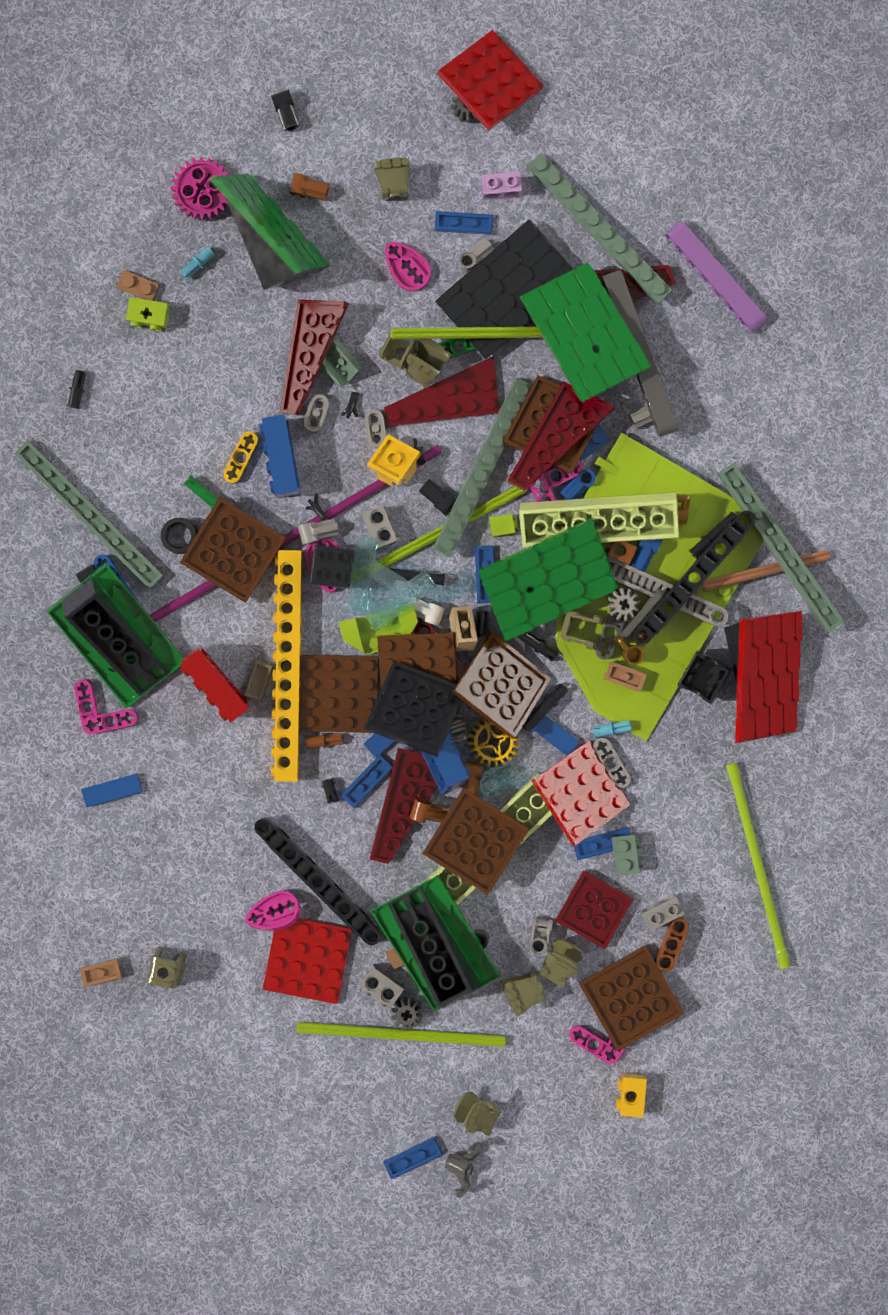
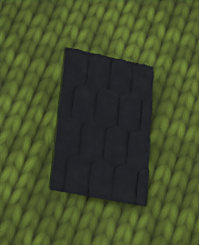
[435,219,573,359]

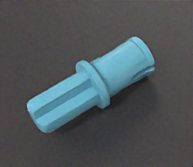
[180,246,216,279]
[592,721,632,738]

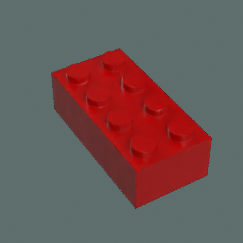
[180,645,249,723]

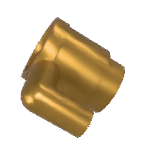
[676,494,690,525]
[614,636,644,665]

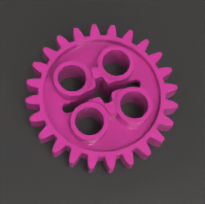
[171,157,230,221]

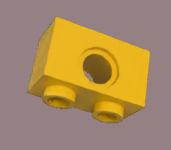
[616,1073,647,1118]

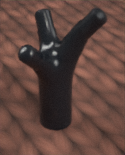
[340,392,359,419]
[412,439,426,465]
[306,493,328,521]

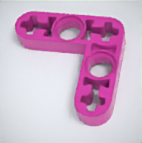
[530,461,582,502]
[74,680,138,734]
[569,1025,626,1064]

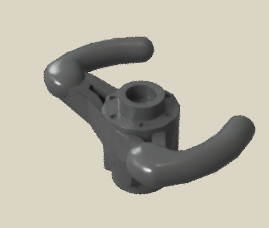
[445,1142,483,1198]

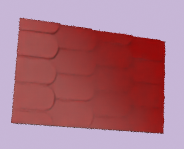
[724,610,802,744]

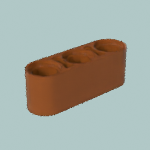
[655,917,689,972]

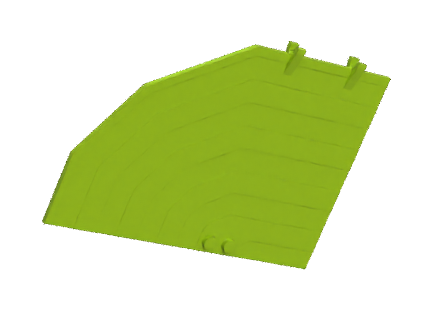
[556,433,763,741]

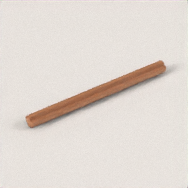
[701,550,830,591]

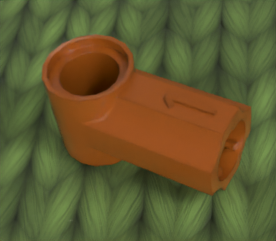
[289,173,330,201]
[462,762,482,796]
[410,798,449,823]

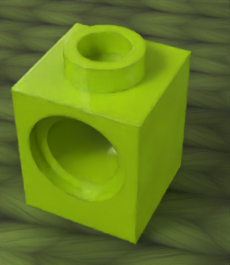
[489,514,518,537]

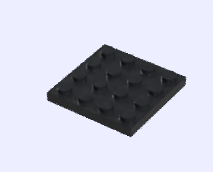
[364,661,462,757]

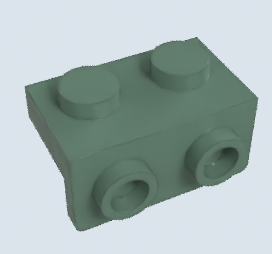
[321,339,362,388]
[612,833,644,876]

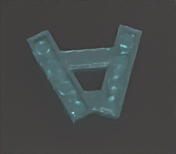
[347,536,437,631]

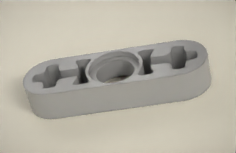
[593,738,631,788]

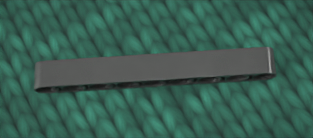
[601,270,678,437]

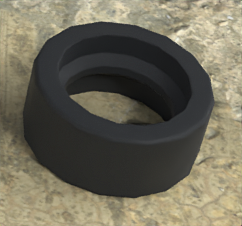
[161,518,198,554]

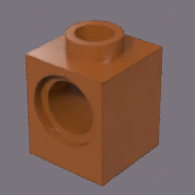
[605,541,637,565]

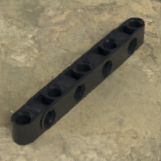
[632,510,756,645]
[254,817,381,945]

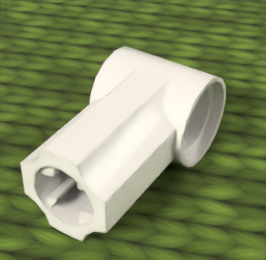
[406,596,445,626]

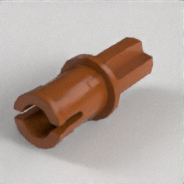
[305,733,344,749]

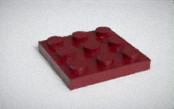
[555,870,634,949]

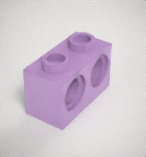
[481,171,522,200]

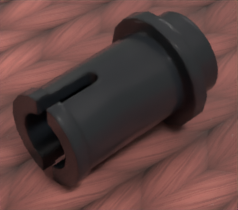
[475,611,489,635]
[321,778,339,804]

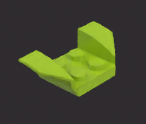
[338,603,418,655]

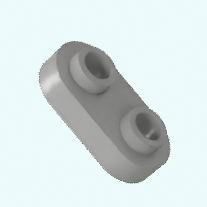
[304,394,329,433]
[364,409,386,448]

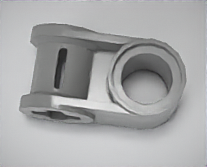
[529,916,553,955]

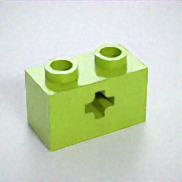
[126,297,170,331]

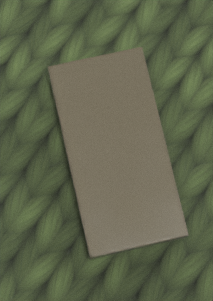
[244,660,274,702]

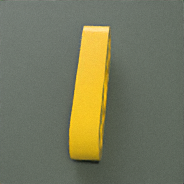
[223,431,259,484]

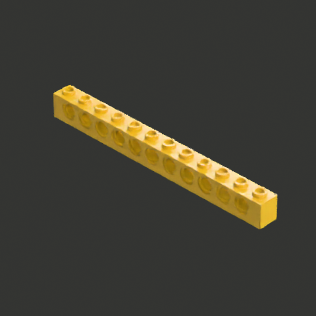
[271,550,303,782]

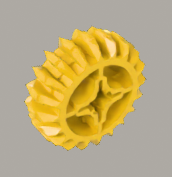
[468,717,520,767]

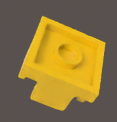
[367,434,421,487]

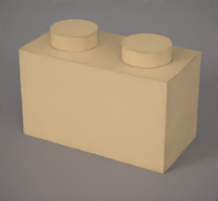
[449,606,478,652]

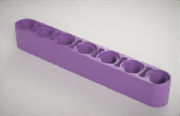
[665,221,767,333]

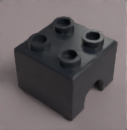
[310,545,355,589]
[677,650,733,704]

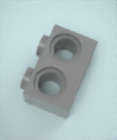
[361,505,399,550]
[640,894,684,931]
[359,964,405,1008]

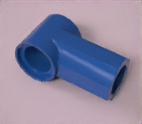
[560,469,596,500]
[630,539,662,572]

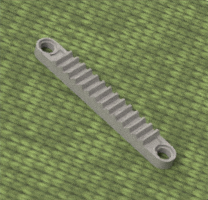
[607,556,729,626]

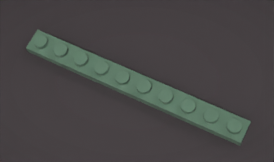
[527,153,672,305]
[433,377,532,558]
[14,440,164,589]
[717,463,844,633]

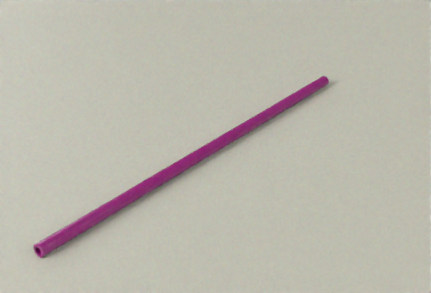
[150,445,442,622]

